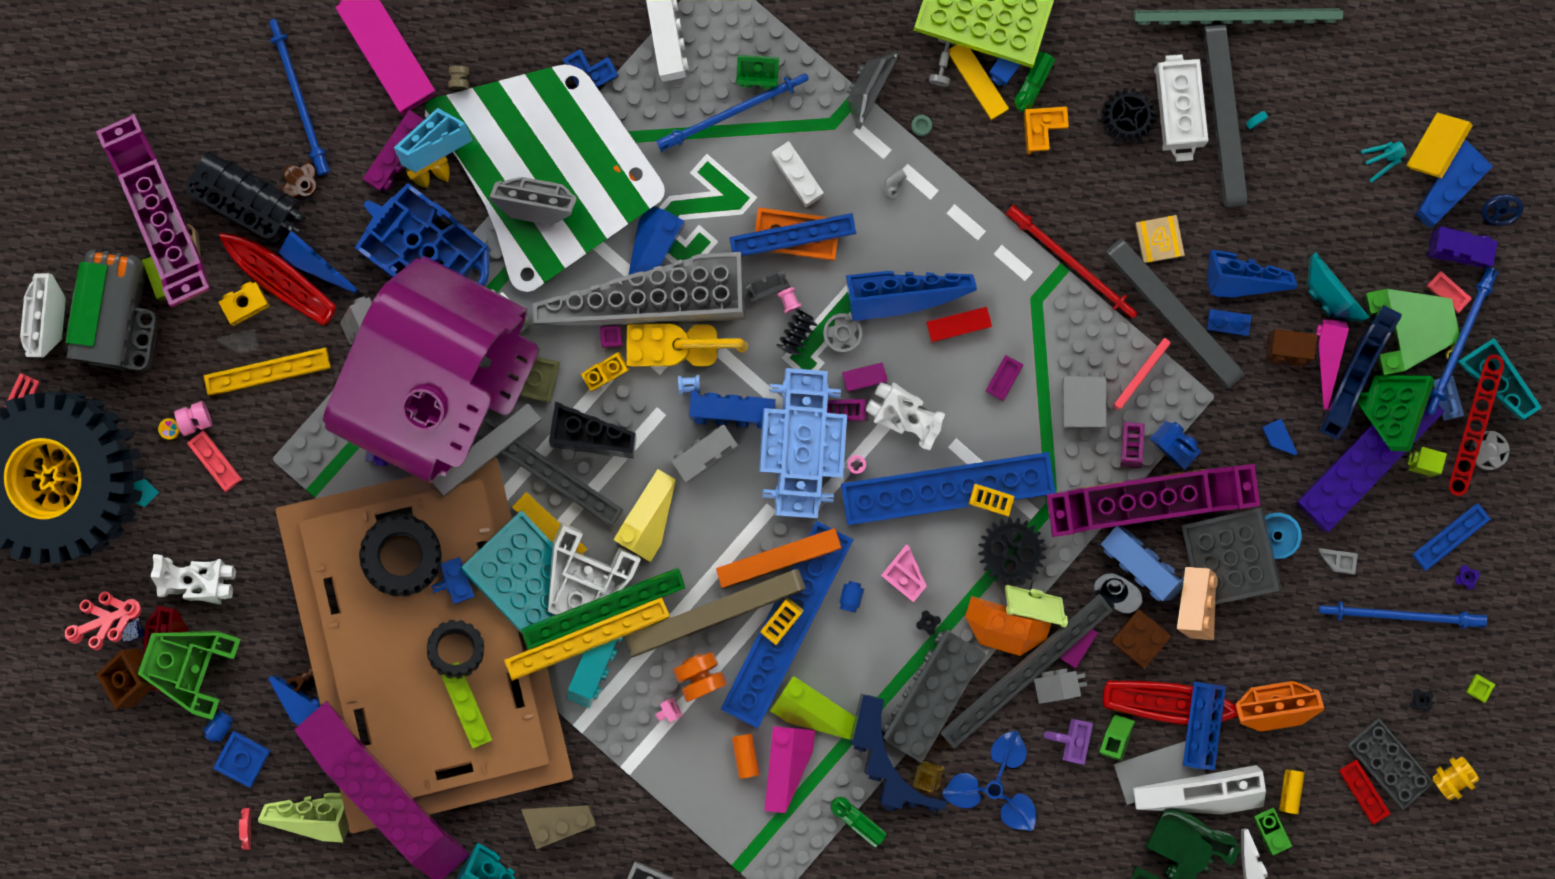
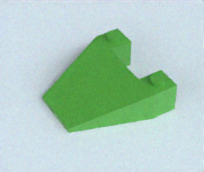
[1364,289,1460,376]
[138,631,241,720]

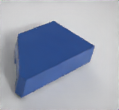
[1261,419,1298,455]

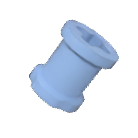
[678,375,700,395]

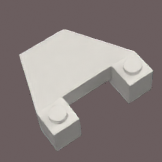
[548,522,641,615]

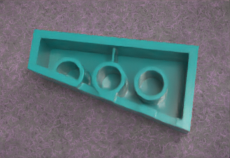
[567,637,624,709]

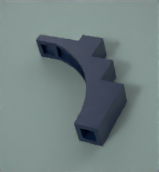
[1319,305,1402,440]
[849,693,946,812]

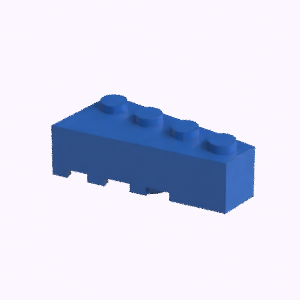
[1415,139,1493,228]

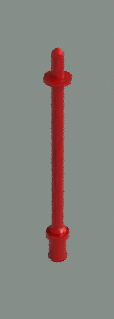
[1005,204,1137,318]

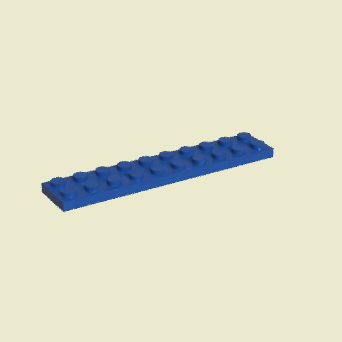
[841,452,1055,526]
[721,521,854,728]

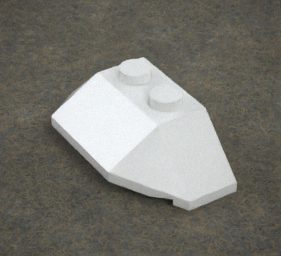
[20,273,66,357]

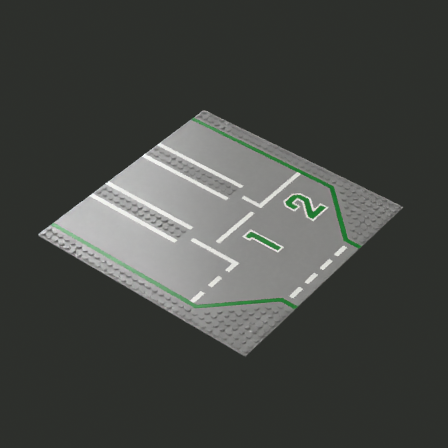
[273,0,1214,879]

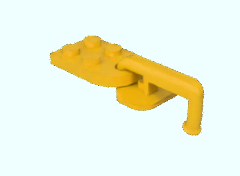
[627,324,748,367]

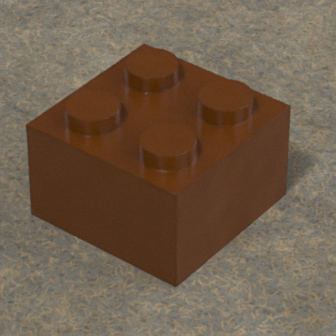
[1265,329,1317,367]
[1110,609,1171,669]
[96,648,155,709]

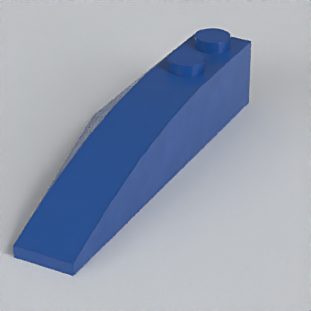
[846,271,977,321]

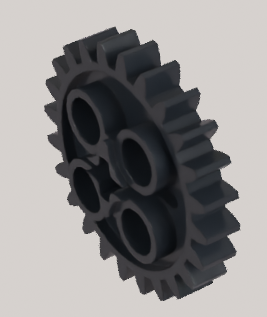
[978,517,1047,586]

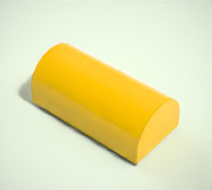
[1279,769,1305,814]

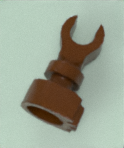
[286,664,314,692]

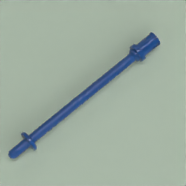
[270,19,330,176]
[656,74,809,152]
[1427,267,1498,415]
[1318,602,1487,628]

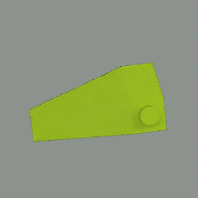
[770,676,855,739]

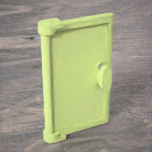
[1005,585,1068,627]

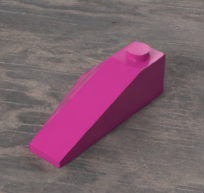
[1315,320,1349,409]

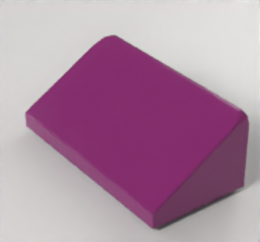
[842,362,888,393]

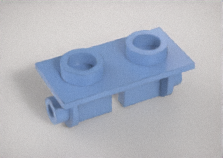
[1434,376,1464,421]

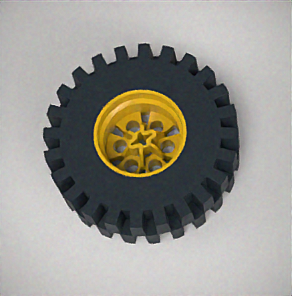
[0,391,144,564]

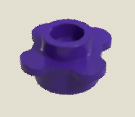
[1455,565,1480,590]

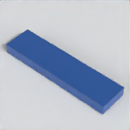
[1412,503,1491,571]

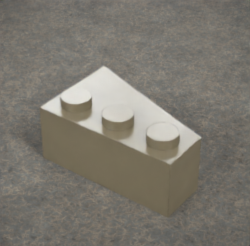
[521,805,597,849]

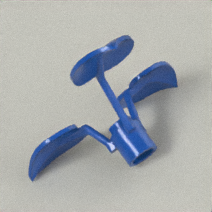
[942,731,1036,831]

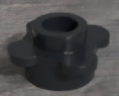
[916,610,941,635]
[1410,689,1434,712]

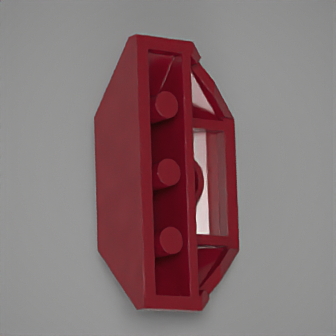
[142,606,189,693]

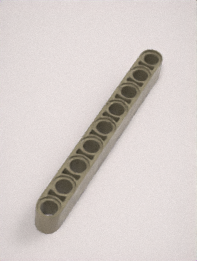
[624,569,806,657]

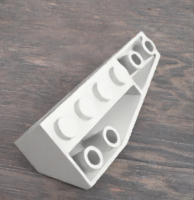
[1133,765,1266,815]

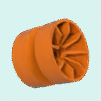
[672,651,727,702]

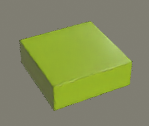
[1466,674,1495,703]

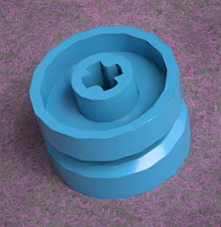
[1265,512,1302,559]

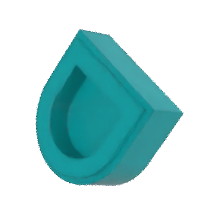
[1246,111,1268,130]

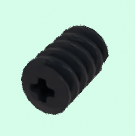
[776,309,817,355]

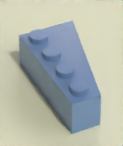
[1101,525,1184,601]

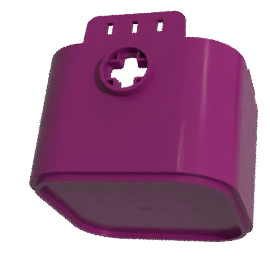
[323,256,539,484]

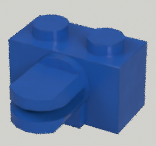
[1149,421,1201,470]

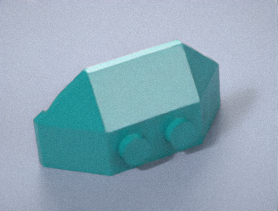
[1307,253,1369,322]

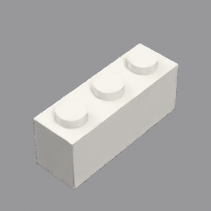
[771,141,824,208]

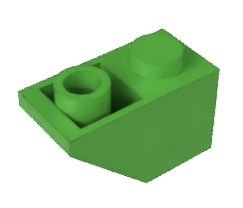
[1100,715,1135,761]
[1254,807,1292,855]

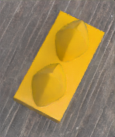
[406,156,450,188]

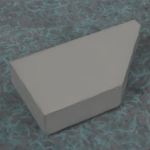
[1318,548,1358,575]

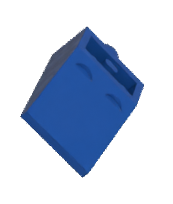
[268,675,321,725]

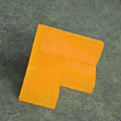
[1023,107,1069,155]

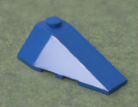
[628,206,685,275]
[1207,250,1298,297]

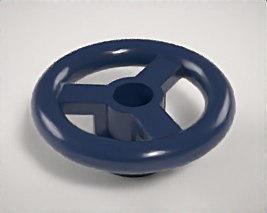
[1481,194,1524,226]

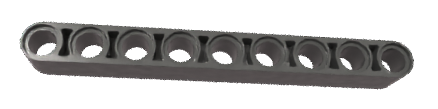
[1203,24,1247,207]
[1104,238,1245,390]

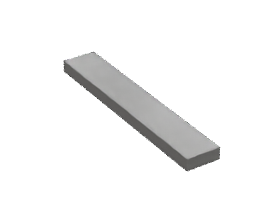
[431,403,541,497]

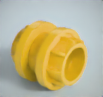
[1433,757,1479,800]

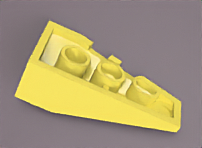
[614,469,676,563]

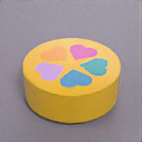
[158,418,180,440]

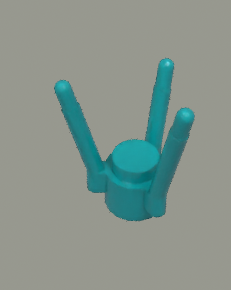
[1361,141,1406,183]

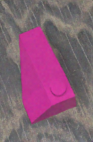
[764,726,815,813]

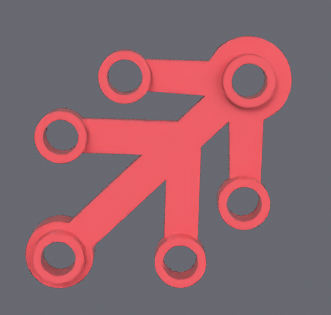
[65,591,141,650]

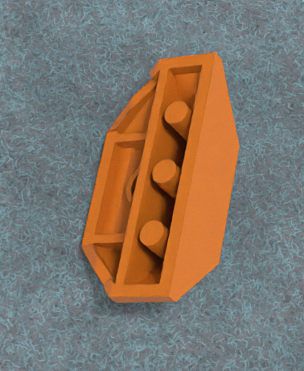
[965,596,1052,656]
[1235,681,1324,732]

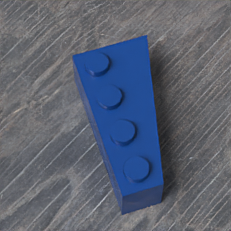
[689,391,776,429]

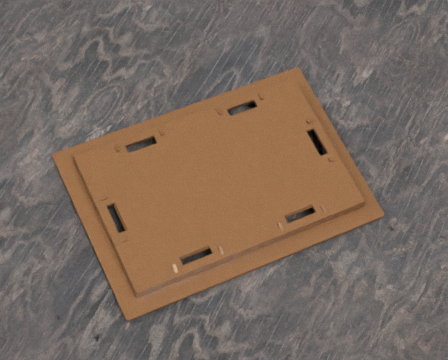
[276,457,573,833]

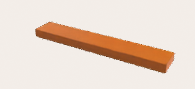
[716,528,842,589]

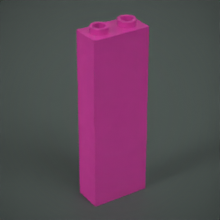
[335,0,437,115]

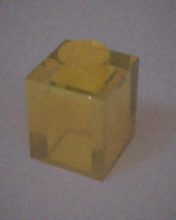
[913,761,944,793]

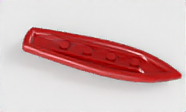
[219,232,336,326]
[1103,680,1238,725]

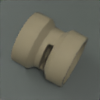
[448,66,470,90]

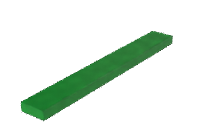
[521,567,685,650]

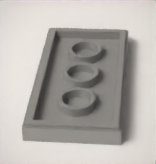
[1113,741,1206,805]

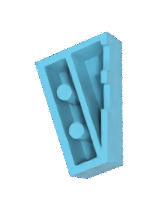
[394,108,473,172]

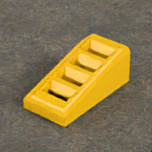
[968,484,1015,517]
[760,597,804,645]

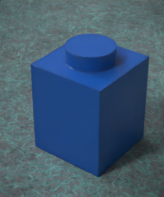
[989,58,1021,86]

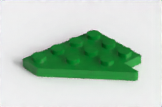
[1357,375,1435,451]

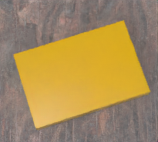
[1407,113,1473,179]

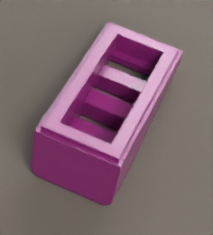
[827,399,869,422]
[1120,422,1145,468]

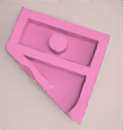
[881,544,927,602]

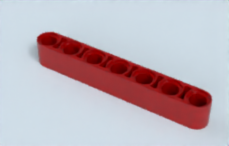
[1449,354,1504,496]

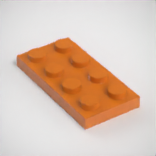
[755,207,838,261]

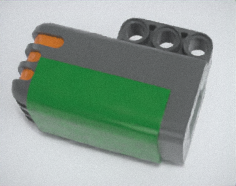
[65,249,159,372]

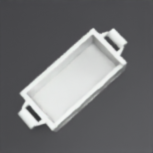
[1154,54,1208,162]

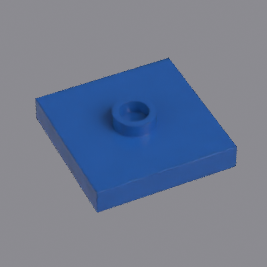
[213,731,271,788]

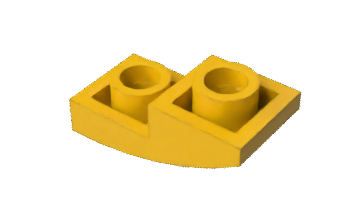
[581,352,629,392]

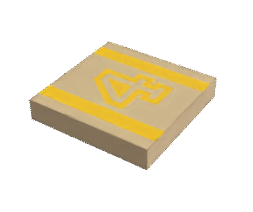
[1135,215,1185,264]

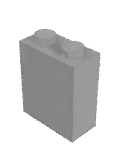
[1062,373,1106,429]

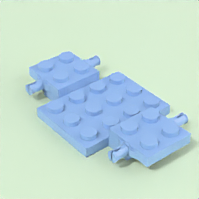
[759,368,847,518]

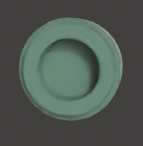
[911,115,932,136]

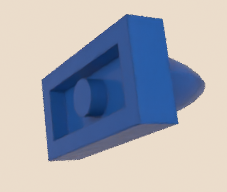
[1206,309,1252,336]

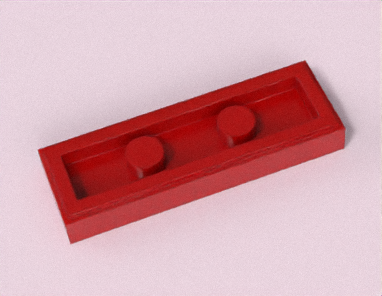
[926,307,992,343]
[1338,759,1391,825]

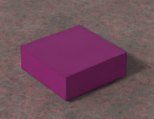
[600,325,622,348]

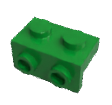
[736,55,779,89]

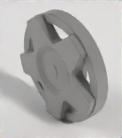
[823,313,863,353]
[1469,431,1510,470]

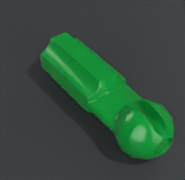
[1014,52,1055,112]
[830,797,887,848]

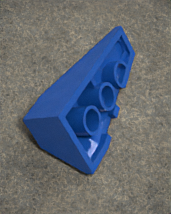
[278,231,360,294]

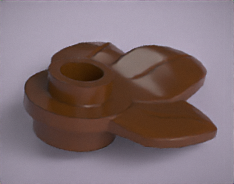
[280,161,317,198]

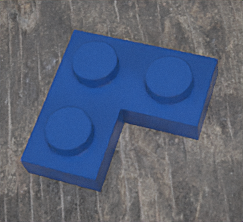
[563,49,619,88]

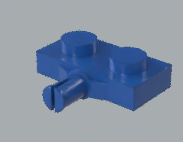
[431,557,474,604]

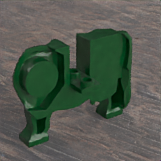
[1130,809,1241,879]

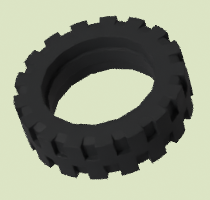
[427,620,484,679]

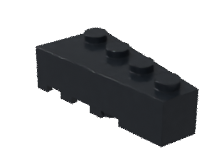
[549,401,637,459]

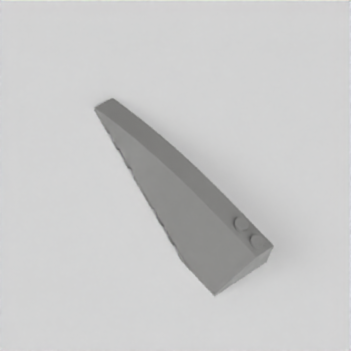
[533,252,745,325]

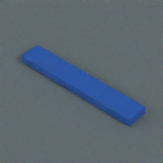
[729,213,857,257]

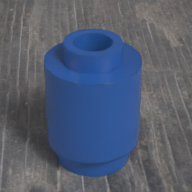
[839,581,864,613]
[203,710,234,743]

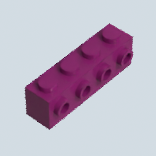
[362,110,424,194]

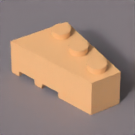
[1177,567,1218,640]

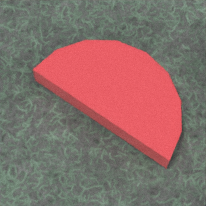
[239,808,251,850]

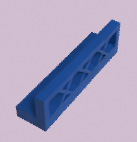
[1183,682,1226,770]

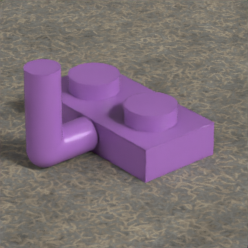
[1044,719,1093,765]

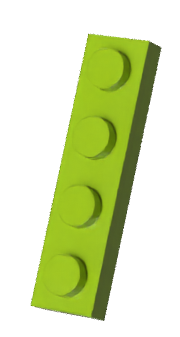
[441,662,492,749]

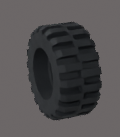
[359,514,442,597]

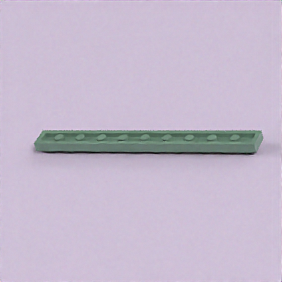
[1133,8,1343,25]

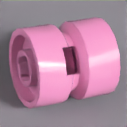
[174,401,212,436]

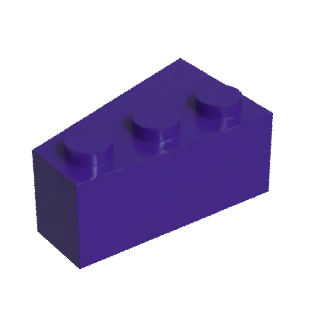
[1427,226,1498,268]

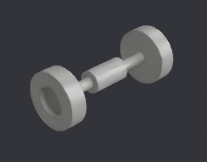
[929,39,956,87]

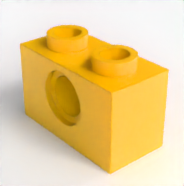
[219,282,270,326]

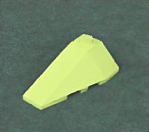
[258,793,349,842]

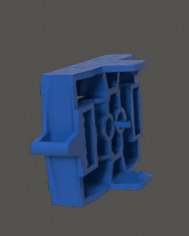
[355,183,491,286]

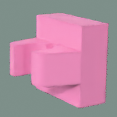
[655,697,683,723]

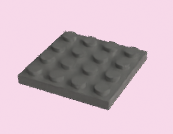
[1182,507,1282,605]

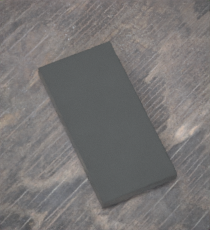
[1346,718,1435,810]

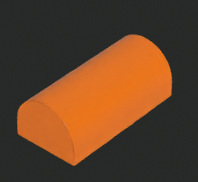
[731,733,760,779]

